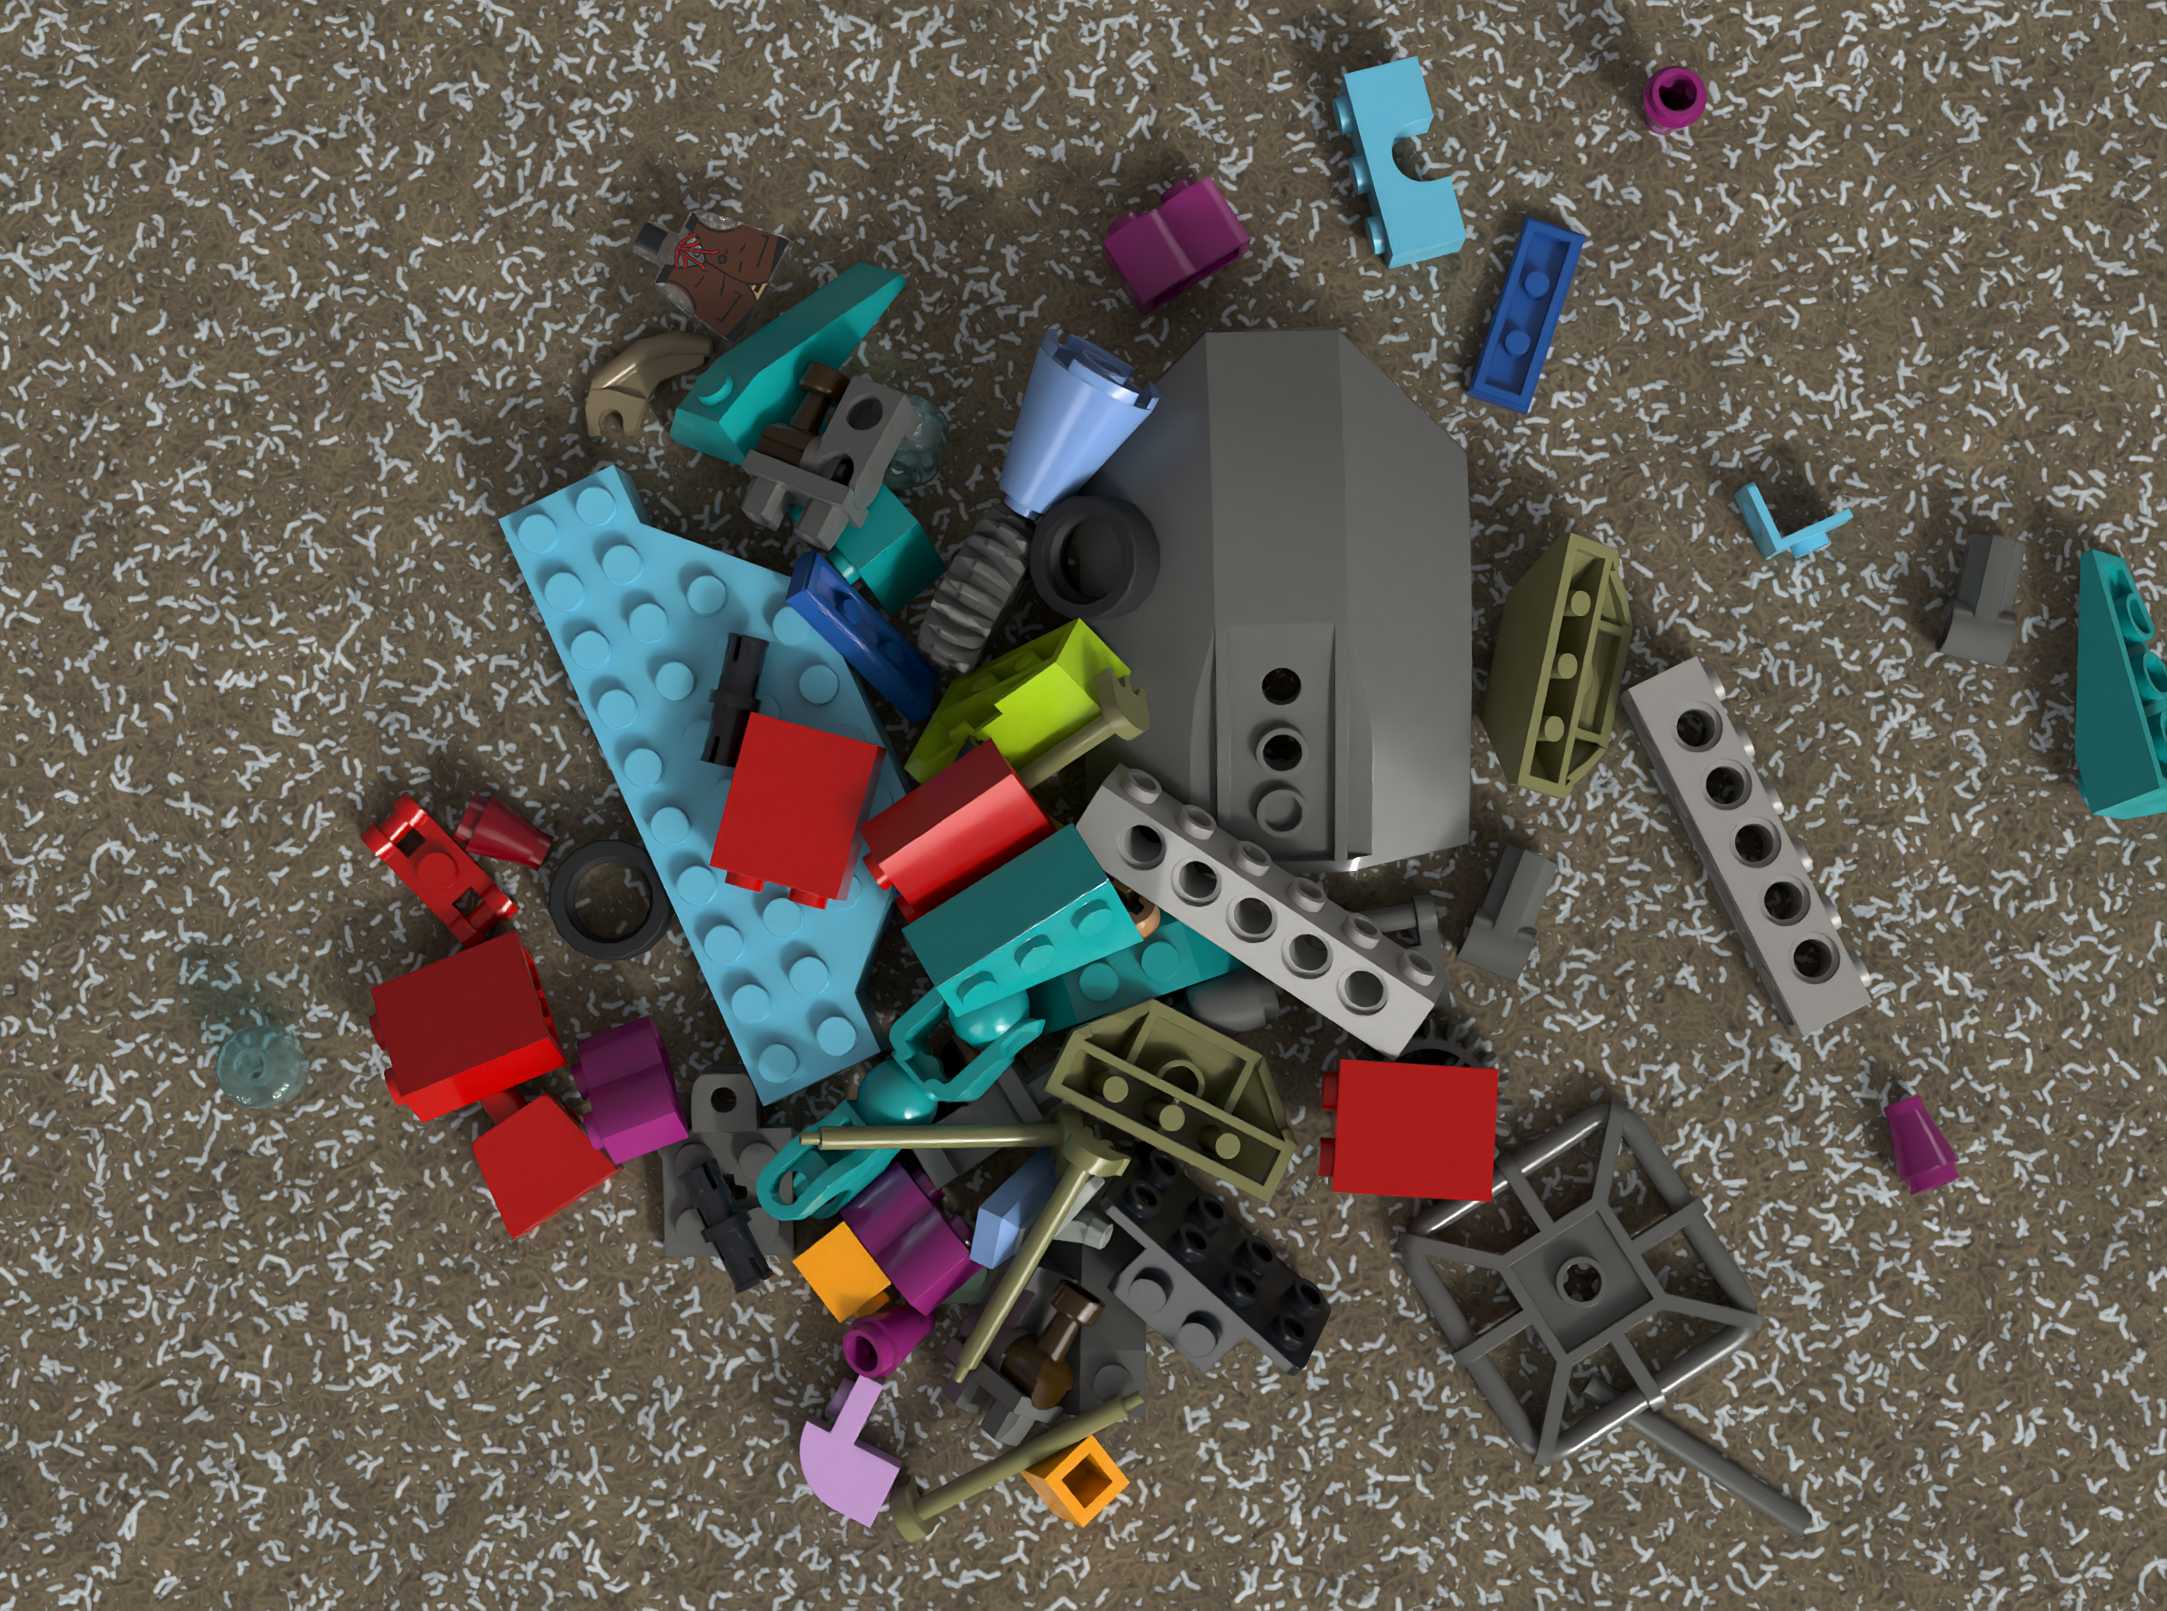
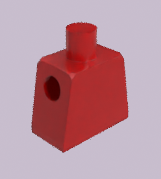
[471,1085,624,1239]

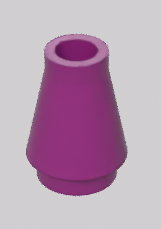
[1643,66,1707,135]
[1883,1095,1960,1196]
[842,1302,936,1378]

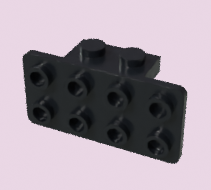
[1100,1141,1331,1376]

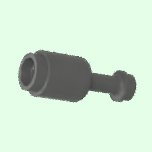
[1168,965,1281,1037]

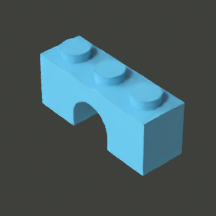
[1332,56,1467,270]

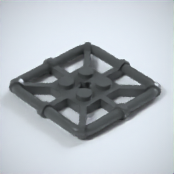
[1396,1097,1763,1467]

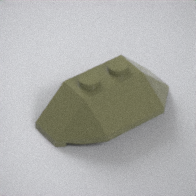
[1480,532,1633,799]
[1041,997,1298,1203]

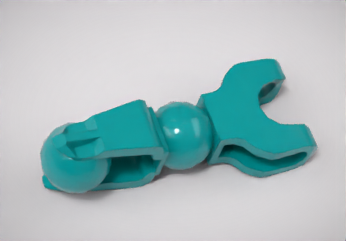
[756,986,1046,1221]

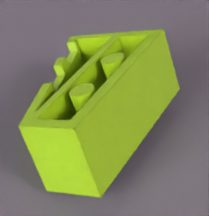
[904,618,1131,785]

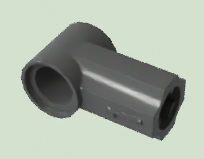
[1935,533,2026,668]
[1455,844,1558,982]

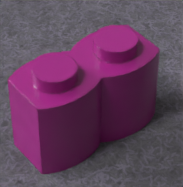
[1102,177,1251,316]
[571,1015,689,1165]
[839,1160,984,1316]

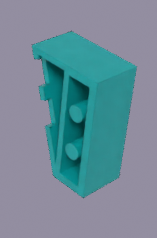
[788,418,948,618]
[901,823,1144,1017]

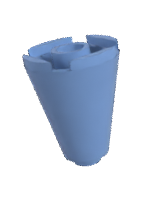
[999,329,1162,520]

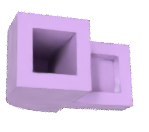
[800,1375,903,1528]

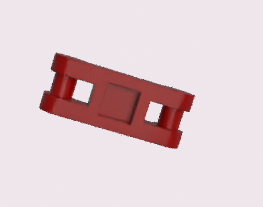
[359,791,521,949]

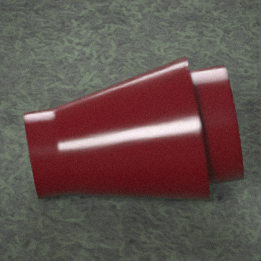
[453,793,554,872]

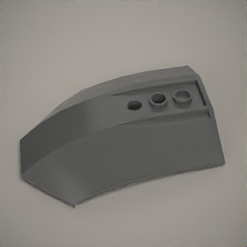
[1078,326,1472,875]

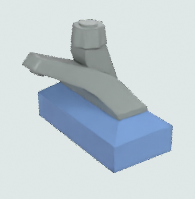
[970,1147,1113,1270]

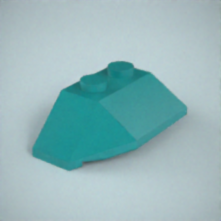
[1025,903,1247,1035]

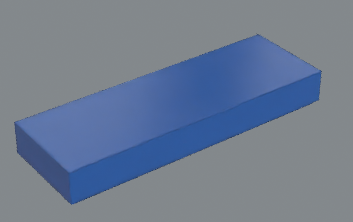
[1466,216,1586,415]
[785,549,939,724]

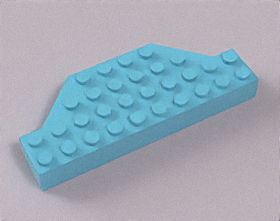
[498,465,913,1106]

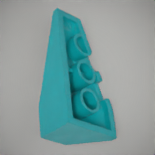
[669,262,907,466]
[2075,549,2167,820]

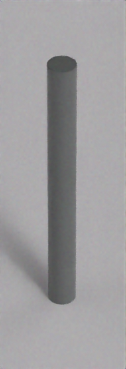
[1579,1373,1812,1535]

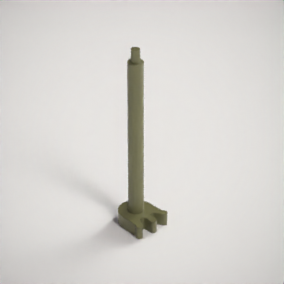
[1016,667,1150,790]
[799,1108,1084,1180]
[951,1126,1131,1383]
[889,1390,1145,1543]

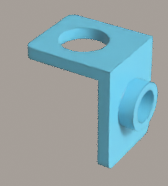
[1734,482,1853,560]

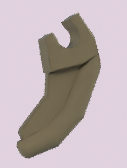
[585,330,714,440]

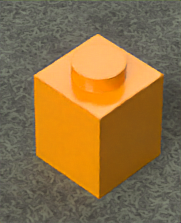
[792,1220,892,1323]
[1020,1423,1130,1528]

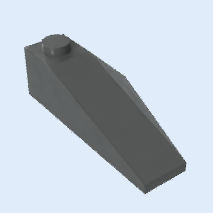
[1047,1150,1146,1417]

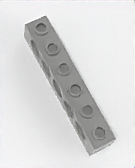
[1618,656,1872,1037]
[1075,763,1448,1062]

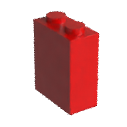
[709,712,887,910]
[859,738,1058,924]
[369,930,568,1123]
[1317,1059,1499,1202]

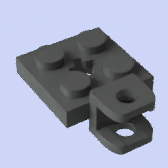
[662,1064,796,1257]

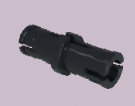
[700,632,770,768]
[678,1157,774,1294]

